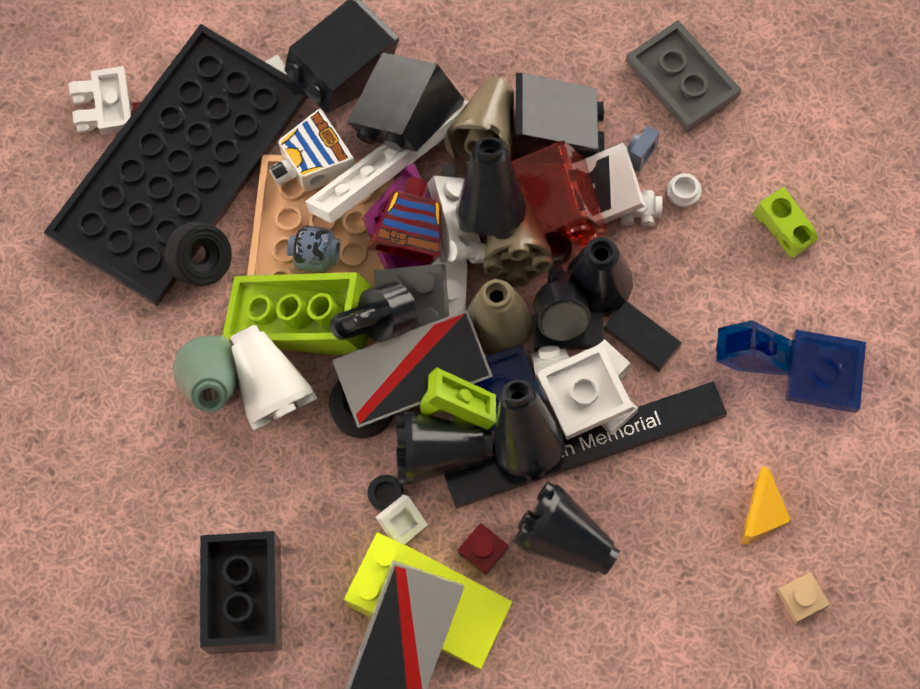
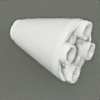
[230,325,318,431]

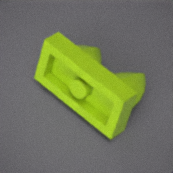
[420,367,496,430]

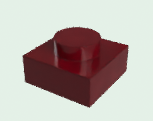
[457,523,509,576]

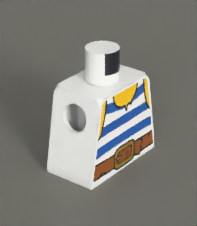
[269,108,355,191]

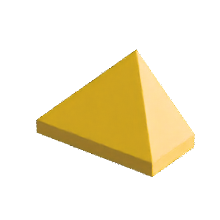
[740,466,790,545]

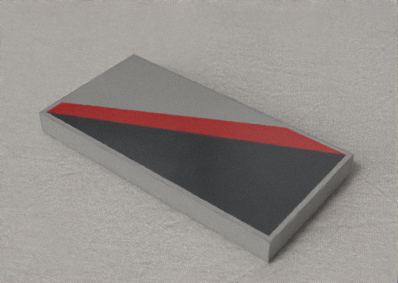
[332,310,493,428]
[345,560,465,689]

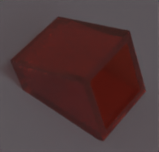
[512,140,608,247]

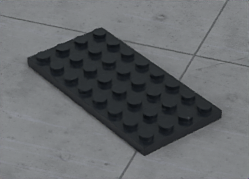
[43,24,309,306]

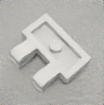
[69,66,132,135]

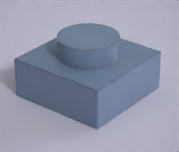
[627,126,660,172]

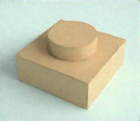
[777,572,830,624]

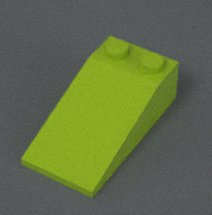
[222,272,373,355]

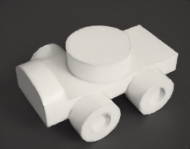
[620,190,662,226]

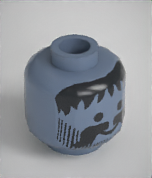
[287,225,340,273]

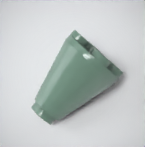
[173,335,240,412]

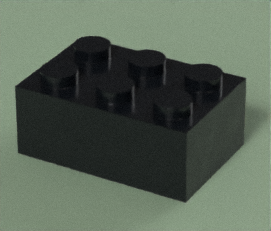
[200,531,282,654]

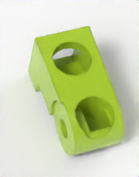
[752,186,818,258]

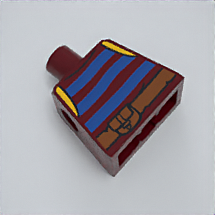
[367,177,441,265]

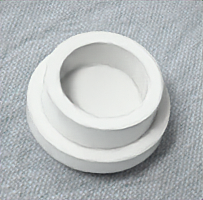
[667,174,702,207]

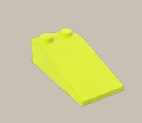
[344,532,513,670]

